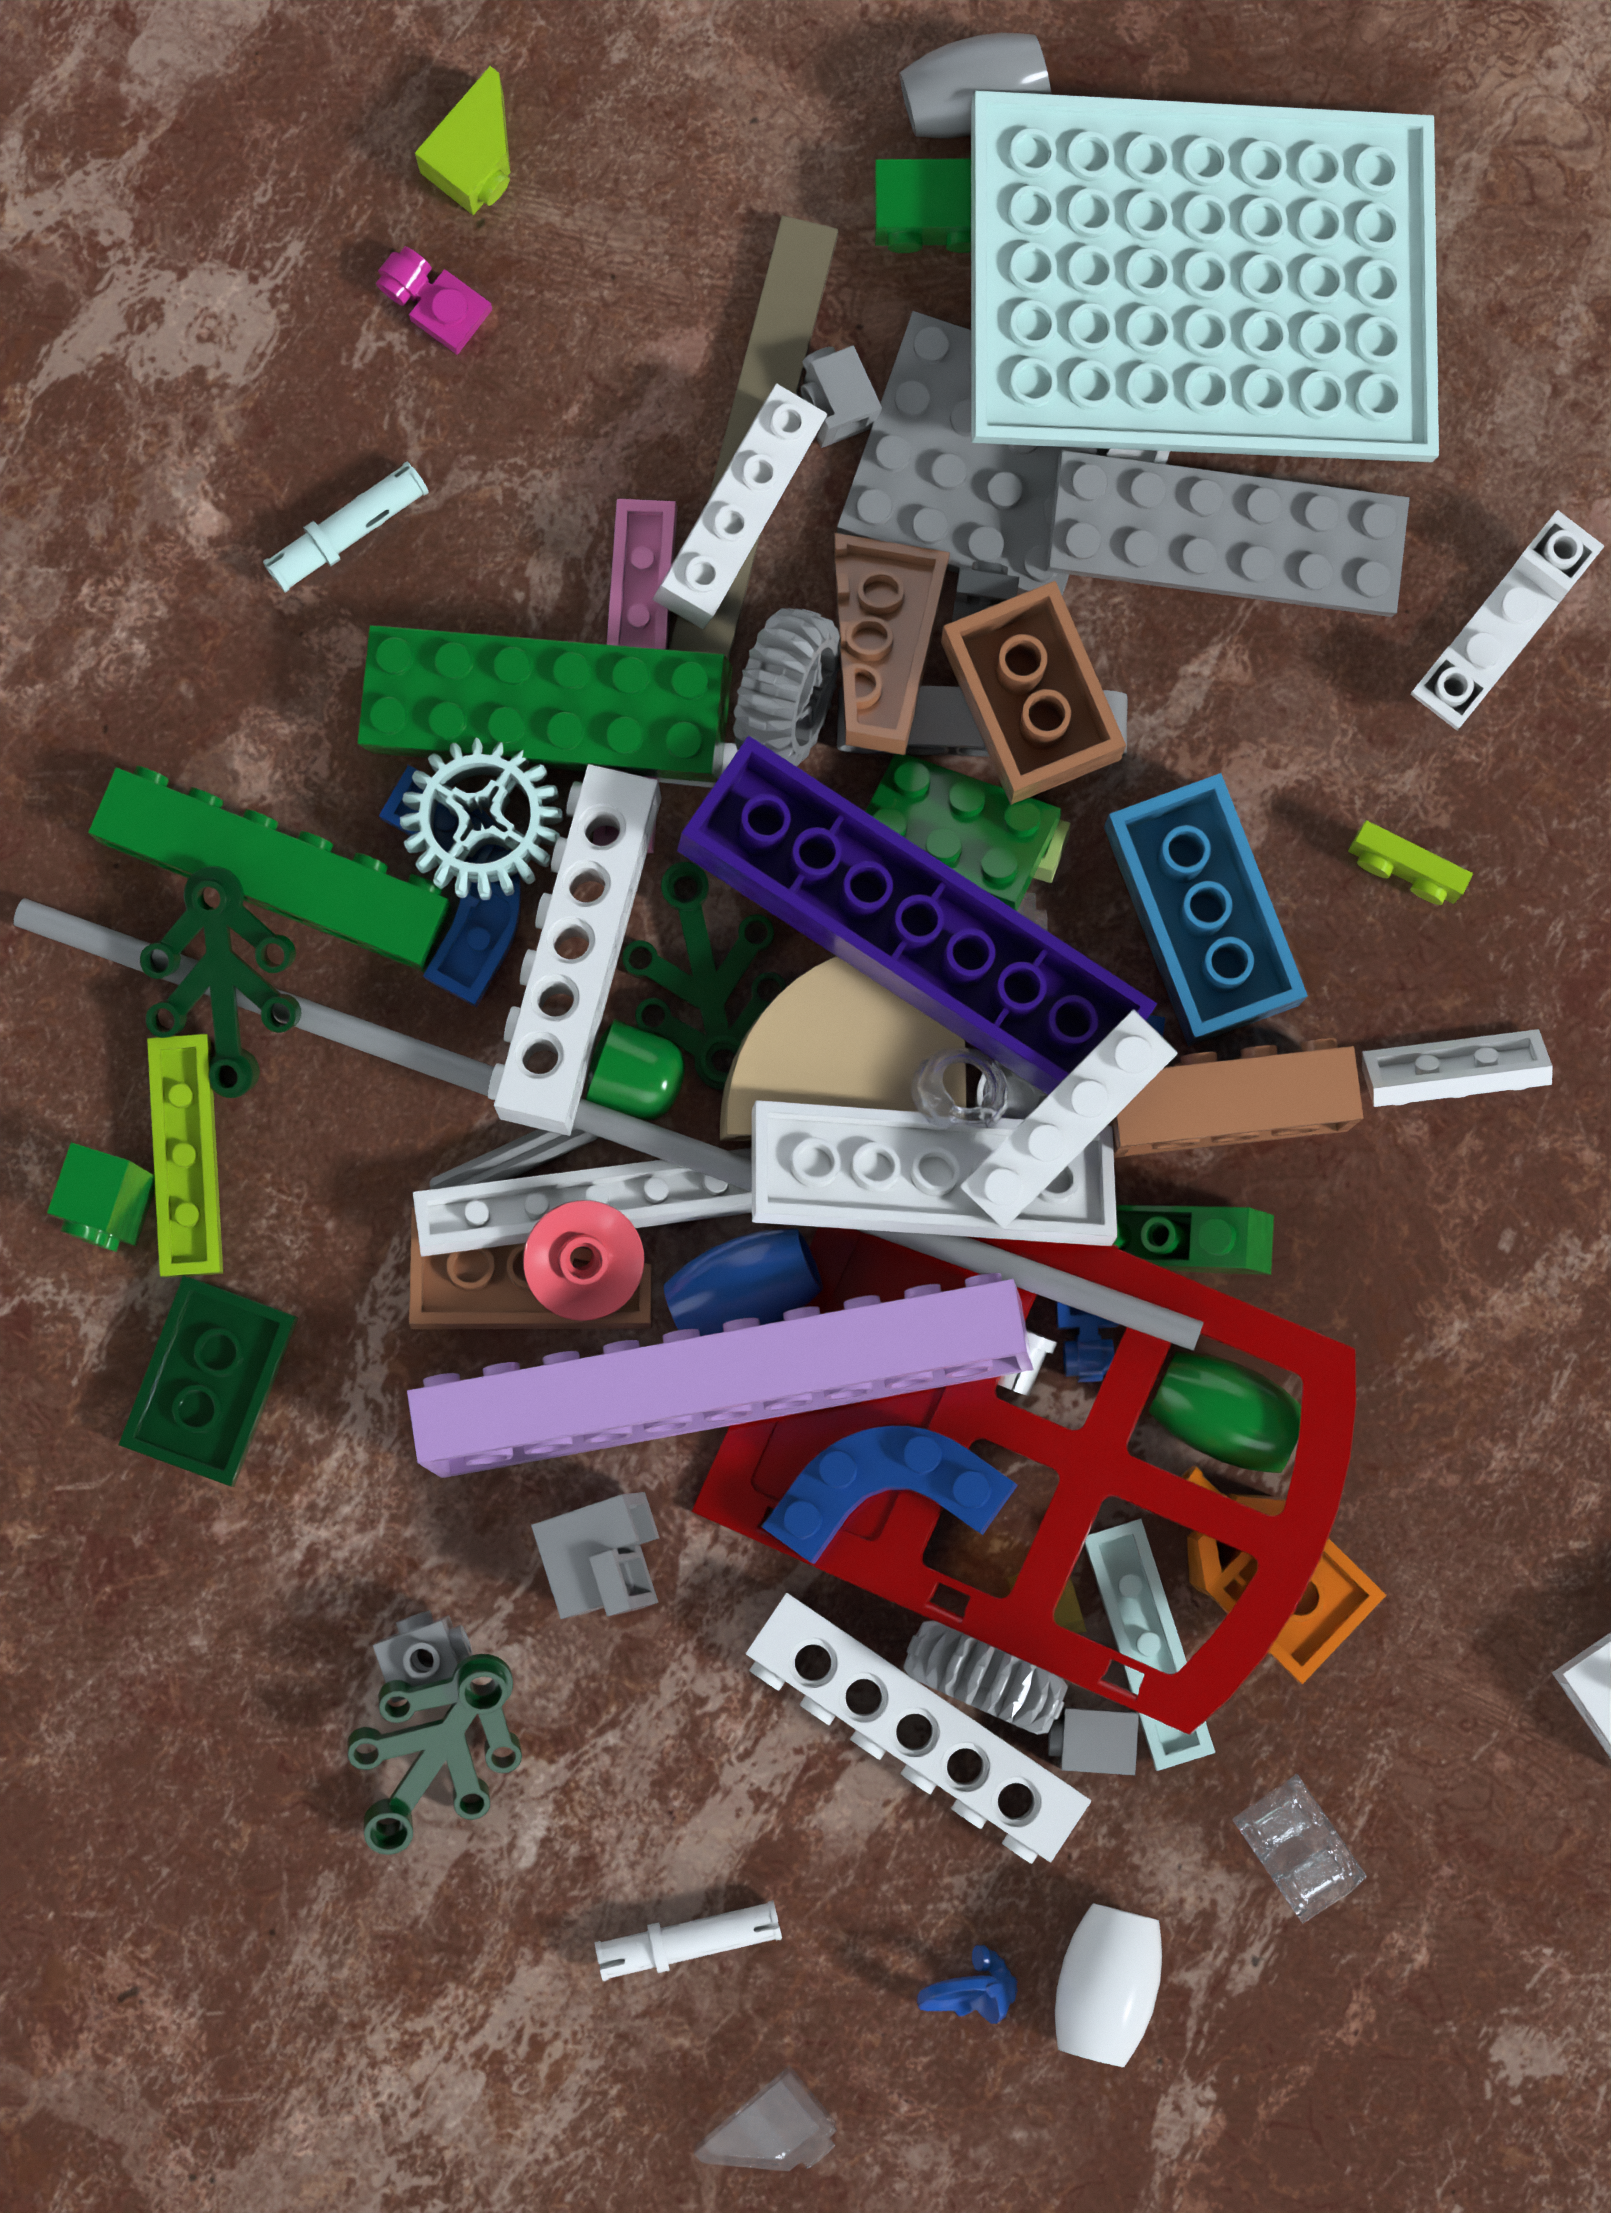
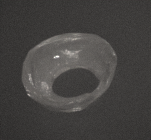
[911,1047,1009,1131]

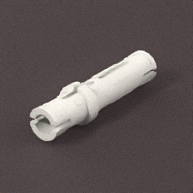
[594,1900,782,1981]

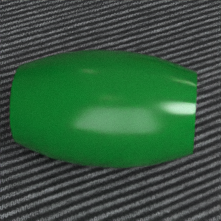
[1148,1351,1301,1473]

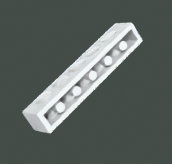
[488,764,662,1136]
[746,1593,1091,1864]

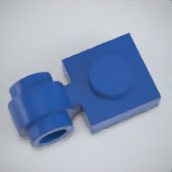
[1055,1301,1119,1382]

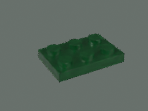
[118,1275,298,1487]

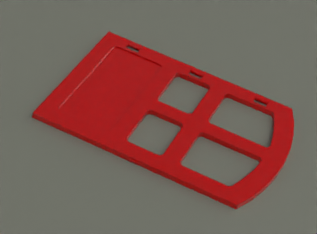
[691,1227,1357,1735]

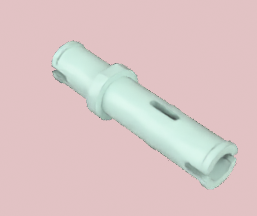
[263,461,429,593]

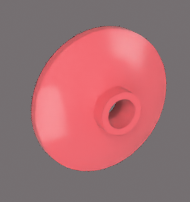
[523,1200,644,1321]

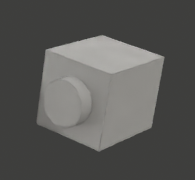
[1048,1707,1139,1775]

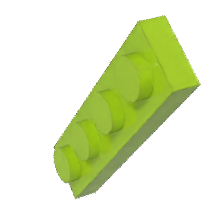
[147,1034,223,1278]

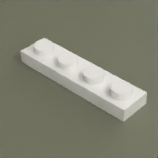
[960,1009,1178,1229]

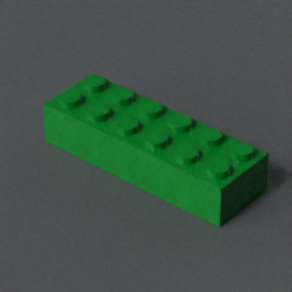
[357,625,732,783]

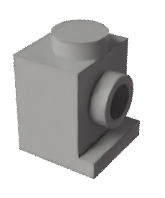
[801,345,882,448]

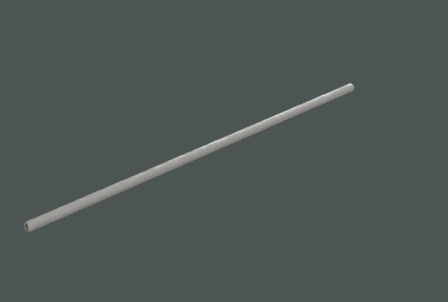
[14,898,1204,1351]

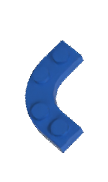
[379,765,522,1008]
[762,1426,1018,1564]

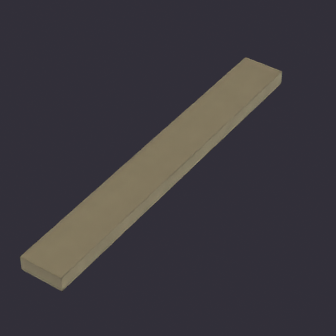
[669,215,838,660]

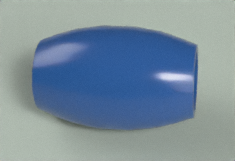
[664,1228,823,1336]

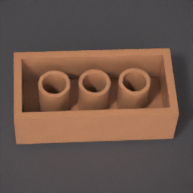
[1107,1038,1364,1158]

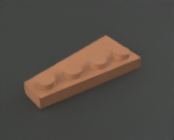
[409,1207,652,1329]

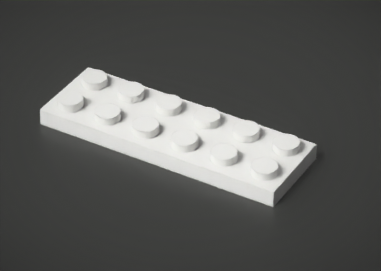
[752,1100,1117,1246]

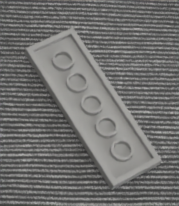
[1046,451,1410,617]

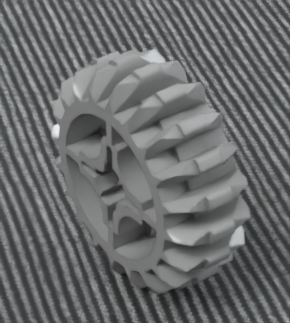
[733,608,841,767]
[903,1620,1068,1735]

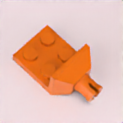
[1180,1465,1386,1684]

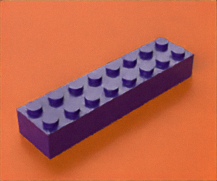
[677,735,1157,1095]

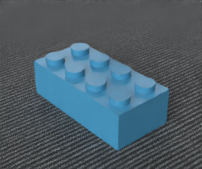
[1104,773,1308,1047]

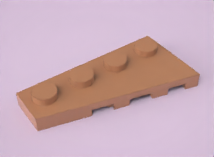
[834,533,950,755]

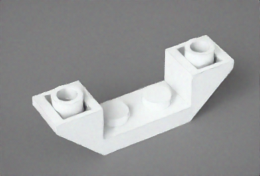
[1410,510,1604,731]

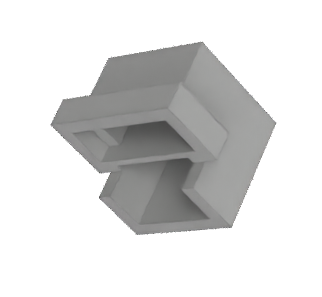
[531,1492,659,1619]

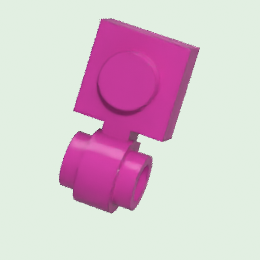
[376,246,492,355]

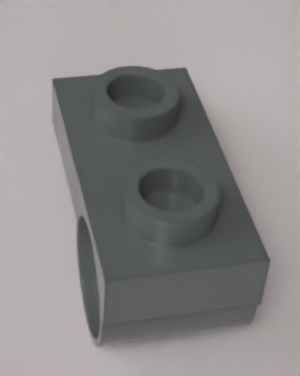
[952,561,1020,622]

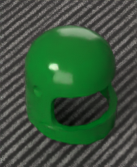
[585,1019,685,1121]

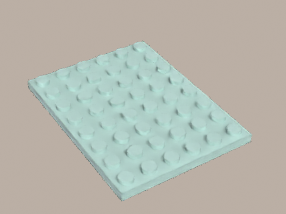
[971,91,1439,462]

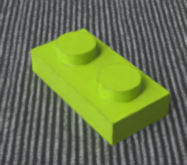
[1348,820,1473,905]

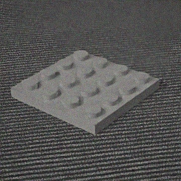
[837,311,1107,596]

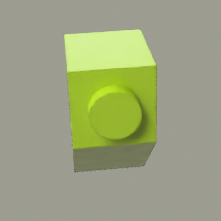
[415,66,510,215]

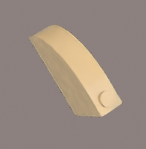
[720,956,966,1141]

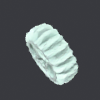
[400,738,563,900]

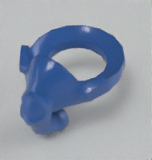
[917,1945,1018,2024]

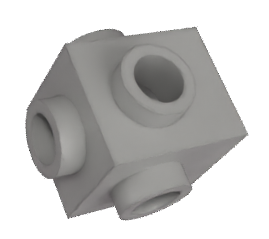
[373,1610,473,1703]

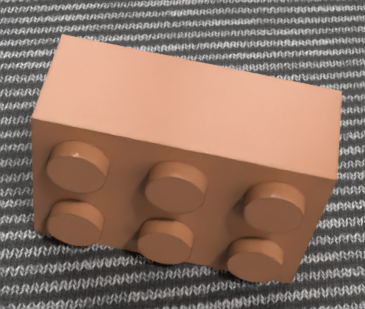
[941,581,1126,805]

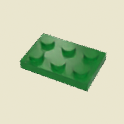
[865,754,1061,911]

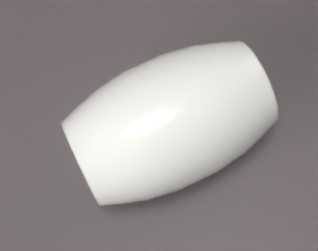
[1055,1903,1162,2067]

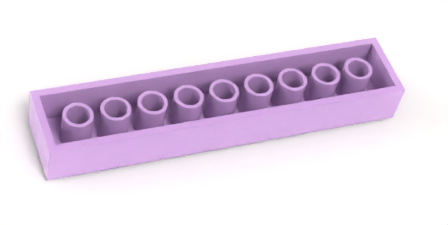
[407,1273,1034,1478]

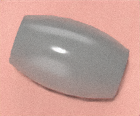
[899,32,1051,139]

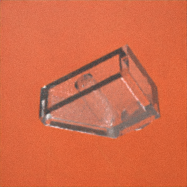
[694,2065,837,2171]

